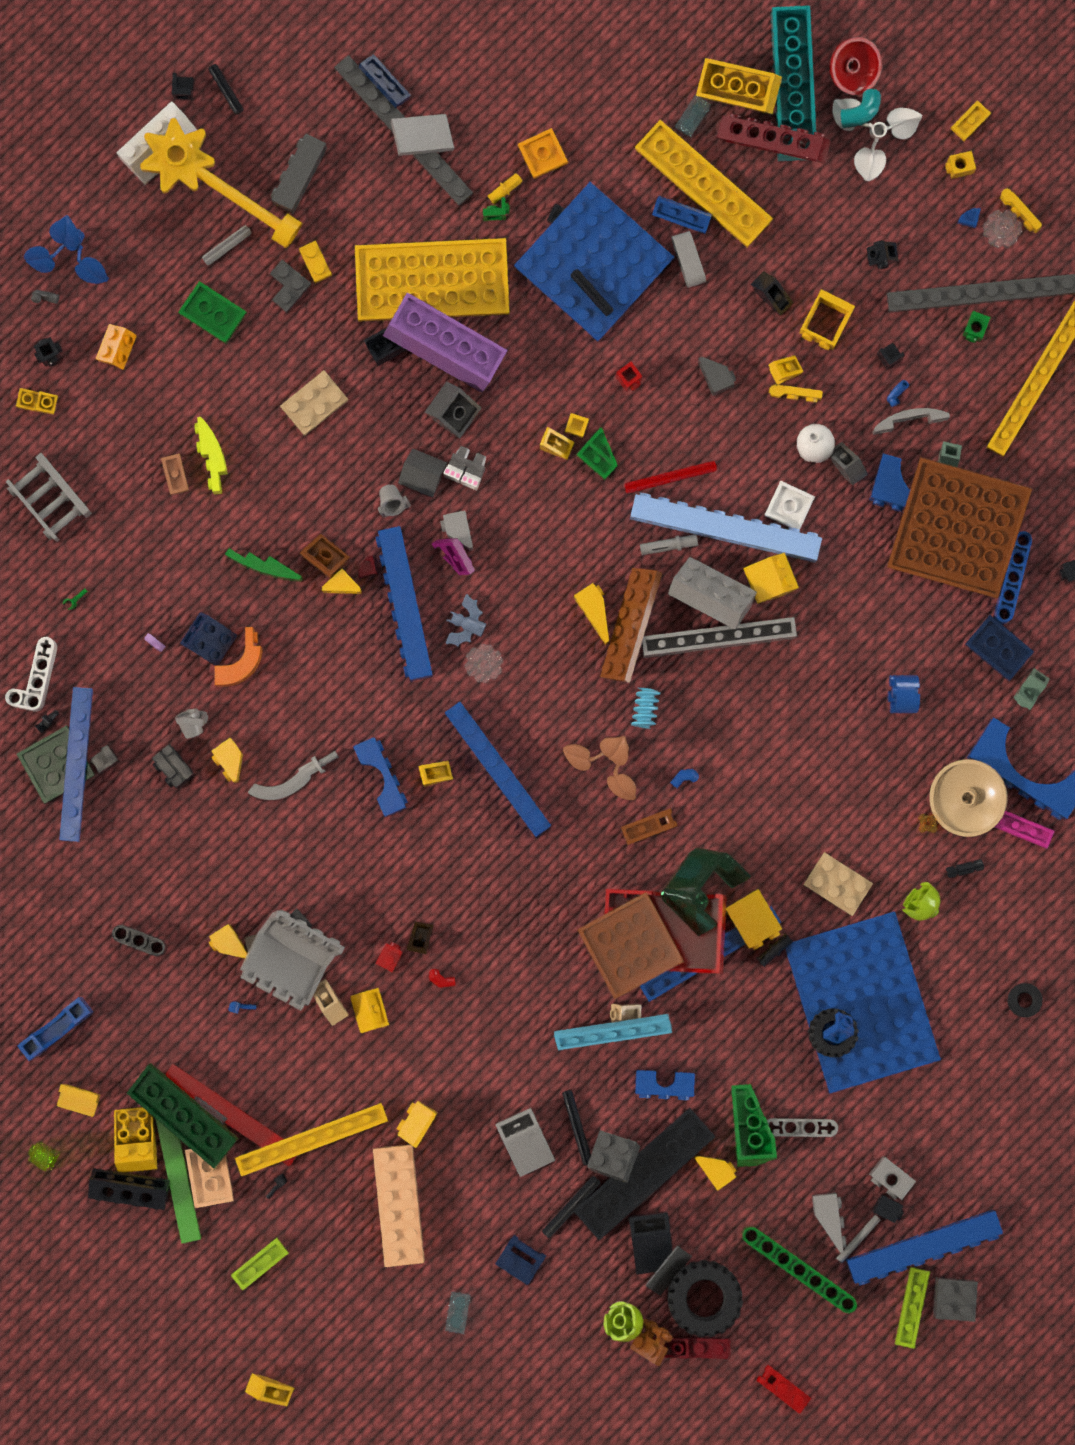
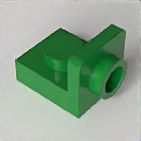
[483,197,510,221]

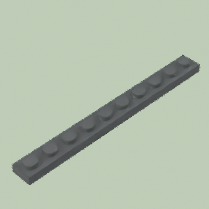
[334,55,473,206]
[887,274,1075,313]

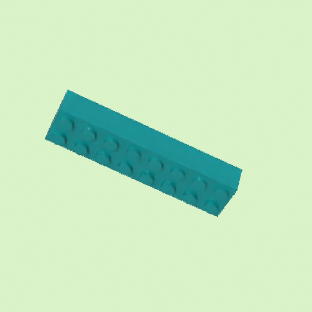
[771,6,816,161]

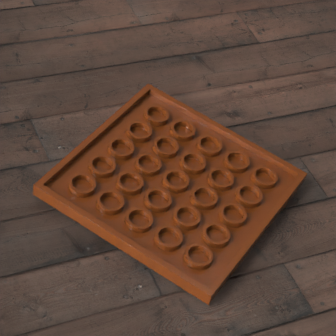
[887,457,1032,598]

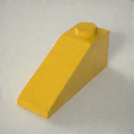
[574,583,609,645]

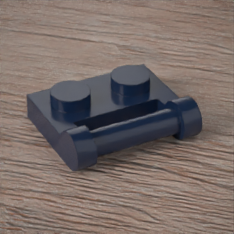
[495,1234,547,1285]

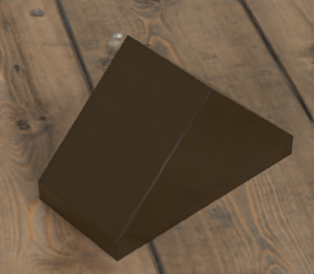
[407,921,434,954]

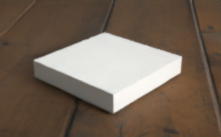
[764,481,815,530]

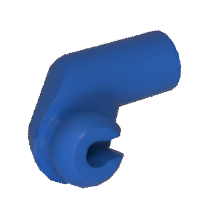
[670,769,699,789]

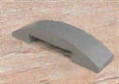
[872,408,950,435]

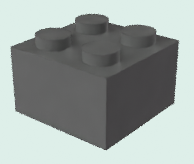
[587,1130,640,1183]
[933,1277,978,1322]

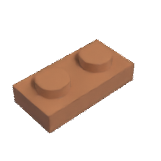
[161,454,189,496]

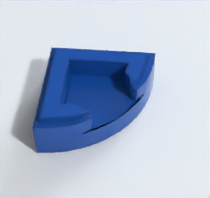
[957,208,981,228]

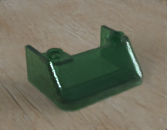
[661,847,751,936]

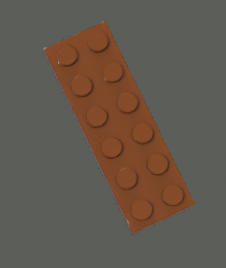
[600,568,662,683]

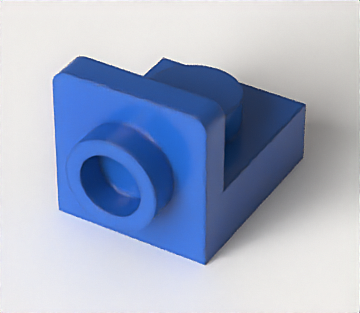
[823,1012,854,1044]

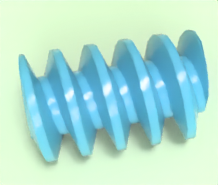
[631,688,660,729]

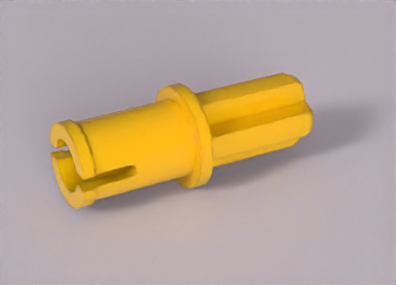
[487,173,523,205]

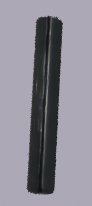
[562,1090,591,1165]
[542,1176,601,1238]

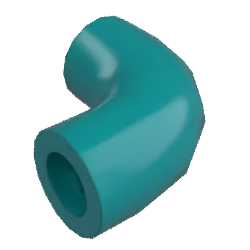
[841,89,881,128]

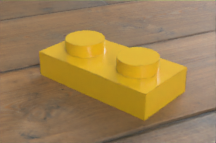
[951,100,991,141]
[299,241,332,284]

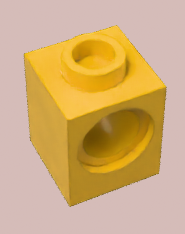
[945,151,976,179]

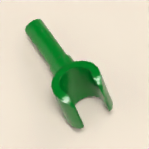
[63,589,88,610]

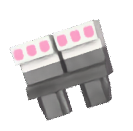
[443,446,486,491]

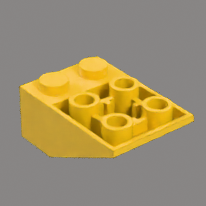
[114,1107,157,1173]

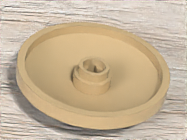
[930,759,1008,837]

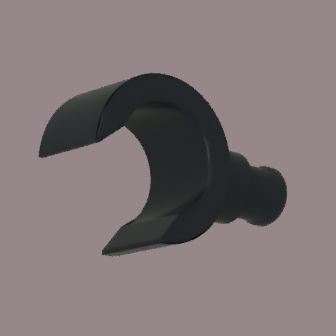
[34,710,59,733]

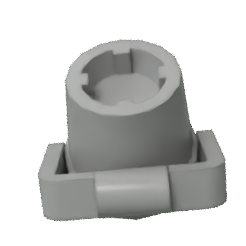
[378,485,411,518]
[175,708,208,738]

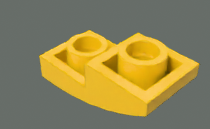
[16,388,58,415]

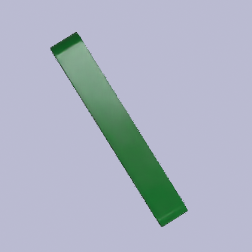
[742,1226,857,1313]

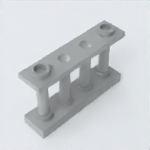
[6,453,92,542]

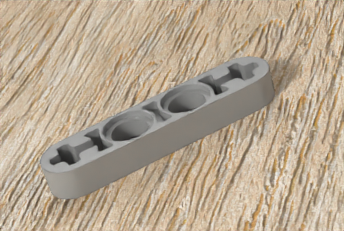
[766,1118,838,1137]

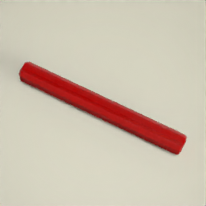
[624,461,717,493]

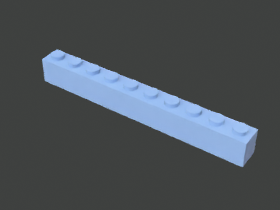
[630,493,822,563]

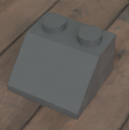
[425,381,481,438]

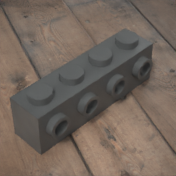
[271,134,327,214]

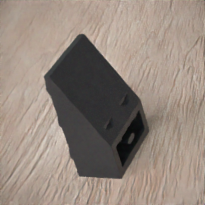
[628,1211,673,1275]

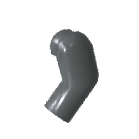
[31,290,60,304]

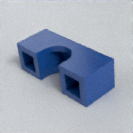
[635,1070,695,1100]

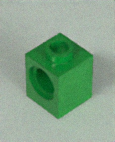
[962,311,991,343]

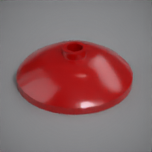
[830,37,882,95]

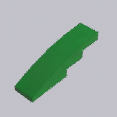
[225,548,303,582]

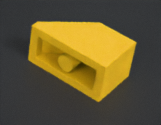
[209,924,248,958]
[694,1155,737,1191]
[245,1373,294,1407]

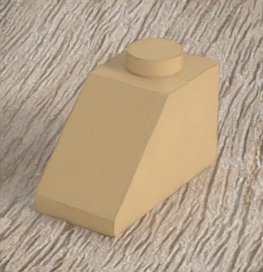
[313,979,349,1026]

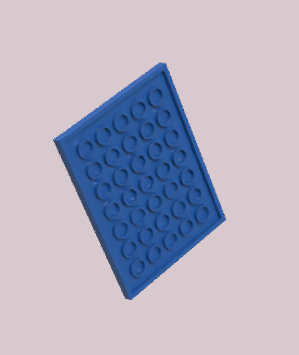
[785,911,941,1093]

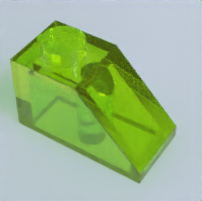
[28,1142,60,1172]

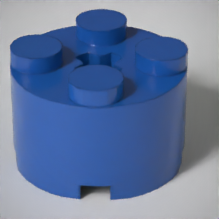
[888,675,920,714]

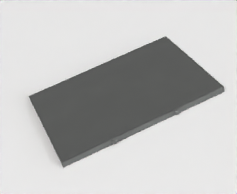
[645,1246,692,1296]

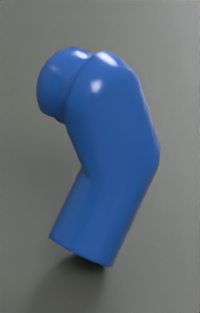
[887,380,909,407]

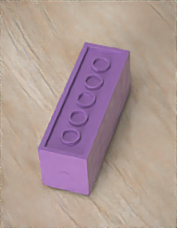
[383,292,507,393]

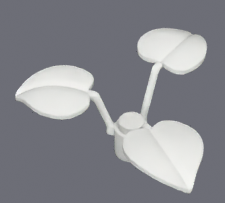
[833,98,922,181]

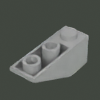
[812,1193,846,1253]

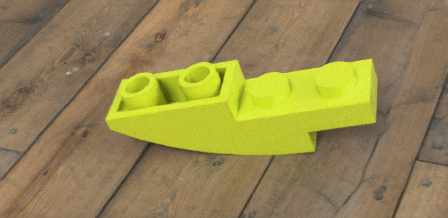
[195,417,228,495]

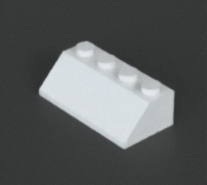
[116,101,197,185]

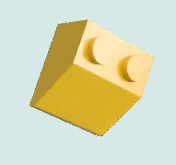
[743,553,799,604]
[397,1101,438,1148]

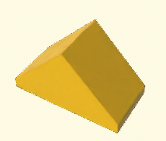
[540,427,574,460]
[322,569,362,594]
[419,761,453,787]

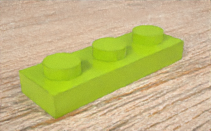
[231,1238,289,1290]

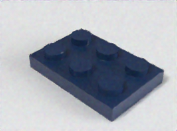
[965,615,1034,681]

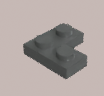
[270,260,311,313]

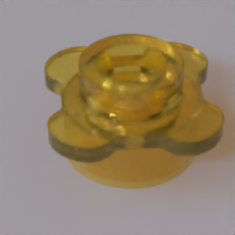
[918,814,938,833]

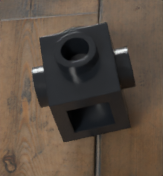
[866,240,899,269]
[34,337,63,367]

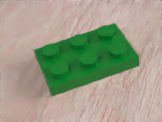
[178,281,247,344]

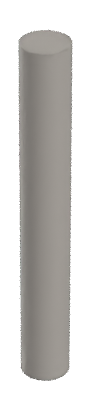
[836,1215,880,1263]

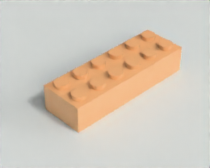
[373,1144,425,1267]

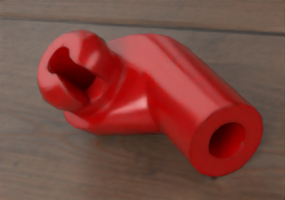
[429,969,456,988]

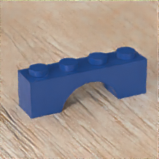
[353,737,408,818]
[17,997,94,1061]

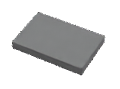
[391,114,454,156]

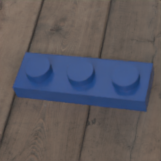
[652,196,712,234]

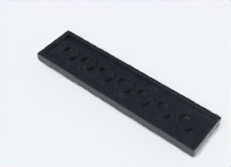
[574,1107,715,1240]

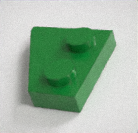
[576,427,618,480]

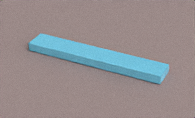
[554,1014,672,1050]

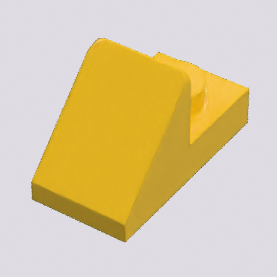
[769,355,804,385]

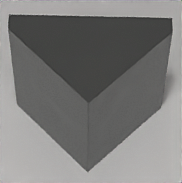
[398,448,448,498]

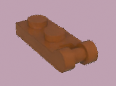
[621,808,678,845]

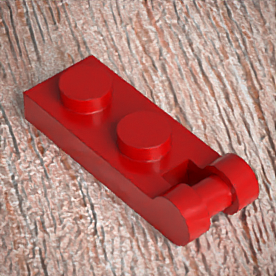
[756,1365,811,1414]

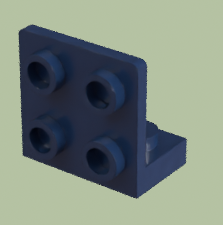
[180,612,237,666]

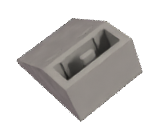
[495,1107,555,1177]

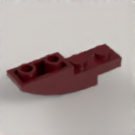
[653,1336,731,1359]

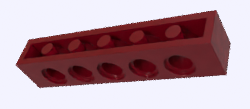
[717,114,831,164]

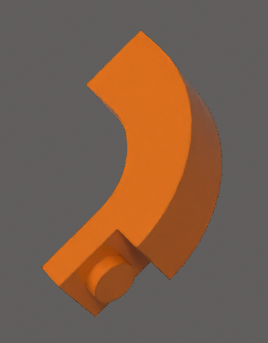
[215,627,262,687]

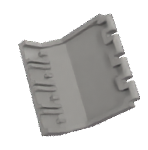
[240,910,345,1011]

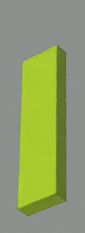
[895,1267,930,1349]

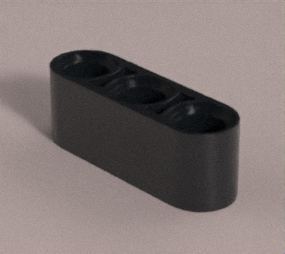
[112,925,168,956]

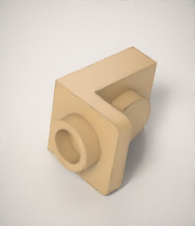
[610,1003,641,1022]

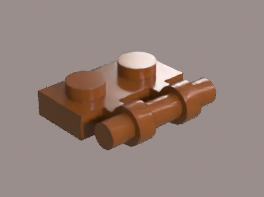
[630,1319,672,1366]

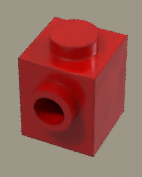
[615,362,643,392]

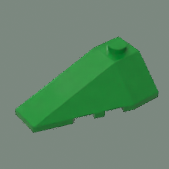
[731,1084,777,1167]

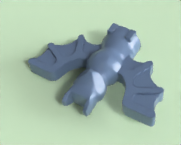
[446,594,486,647]

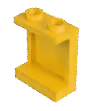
[726,889,782,950]

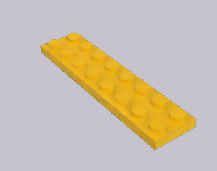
[635,120,773,248]

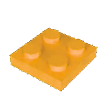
[518,128,568,179]

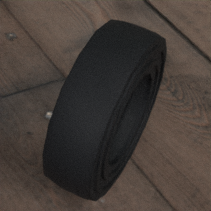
[1007,983,1043,1018]

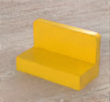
[350,988,389,1033]
[57,1084,101,1117]

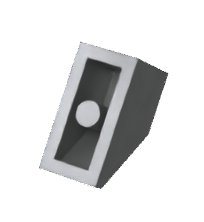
[698,357,736,396]
[829,442,868,485]

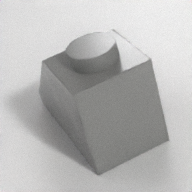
[440,511,473,551]

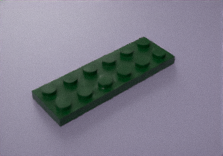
[127,1063,239,1169]

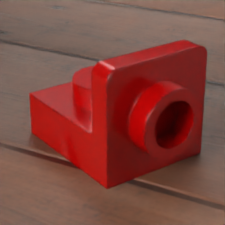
[375,941,404,973]

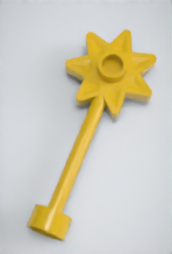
[140,118,303,248]

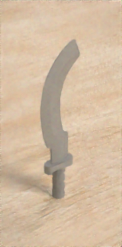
[248,751,339,800]

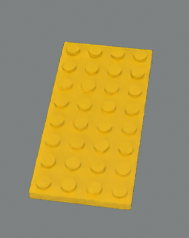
[355,238,509,322]

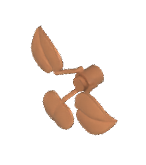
[563,736,636,800]

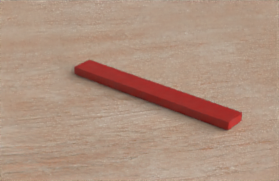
[165,1064,297,1167]

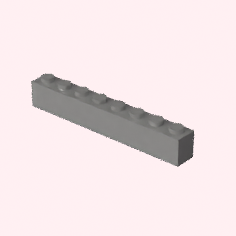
[642,617,797,658]

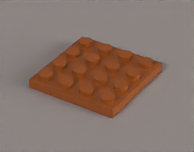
[578,892,684,999]

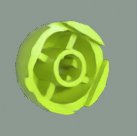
[902,882,941,921]
[604,1302,643,1342]

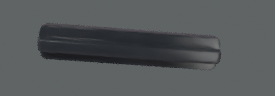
[208,64,244,115]
[571,269,613,316]

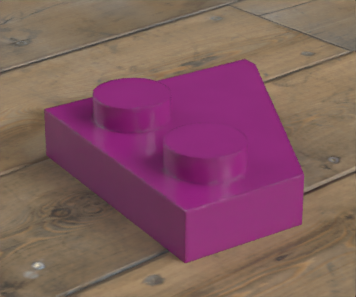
[432,538,475,575]

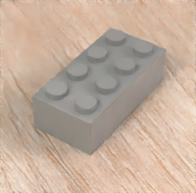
[668,557,757,629]

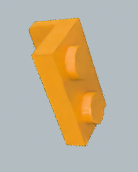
[96,324,136,369]

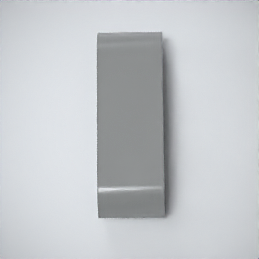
[671,231,706,288]

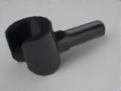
[266,1174,287,1199]

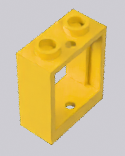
[799,289,855,350]

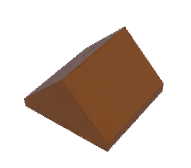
[300,534,350,579]

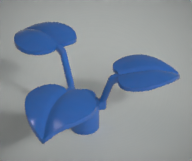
[24,215,109,284]

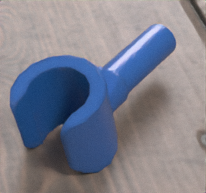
[228,1001,256,1014]

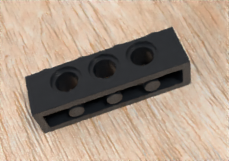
[88,1168,170,1210]

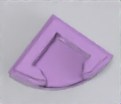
[145,633,166,652]

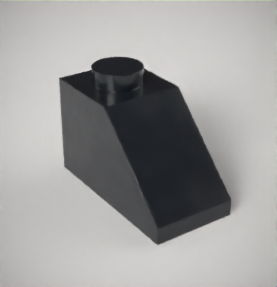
[750,271,793,316]

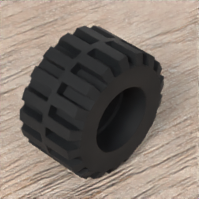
[808,1008,859,1058]

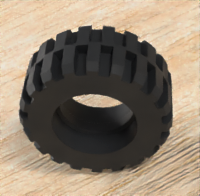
[667,1260,743,1338]

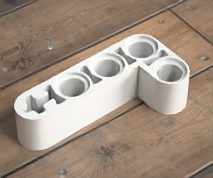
[5,637,57,712]

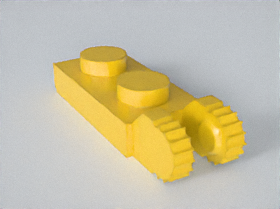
[1000,189,1042,234]
[769,385,823,403]

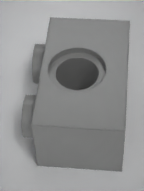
[869,1156,916,1200]

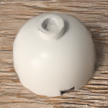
[797,424,835,463]

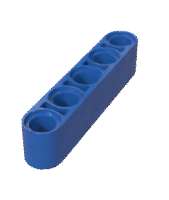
[994,531,1032,624]

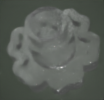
[983,210,1022,248]
[465,644,503,683]

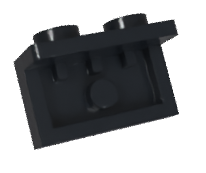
[364,327,407,366]

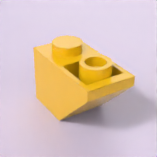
[212,738,243,783]

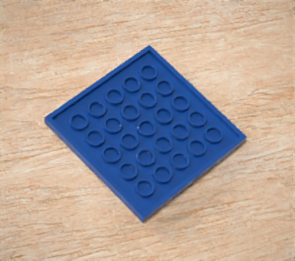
[514,182,674,342]

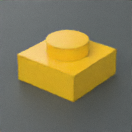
[565,413,589,438]

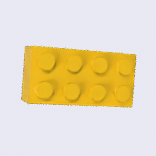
[696,58,782,115]

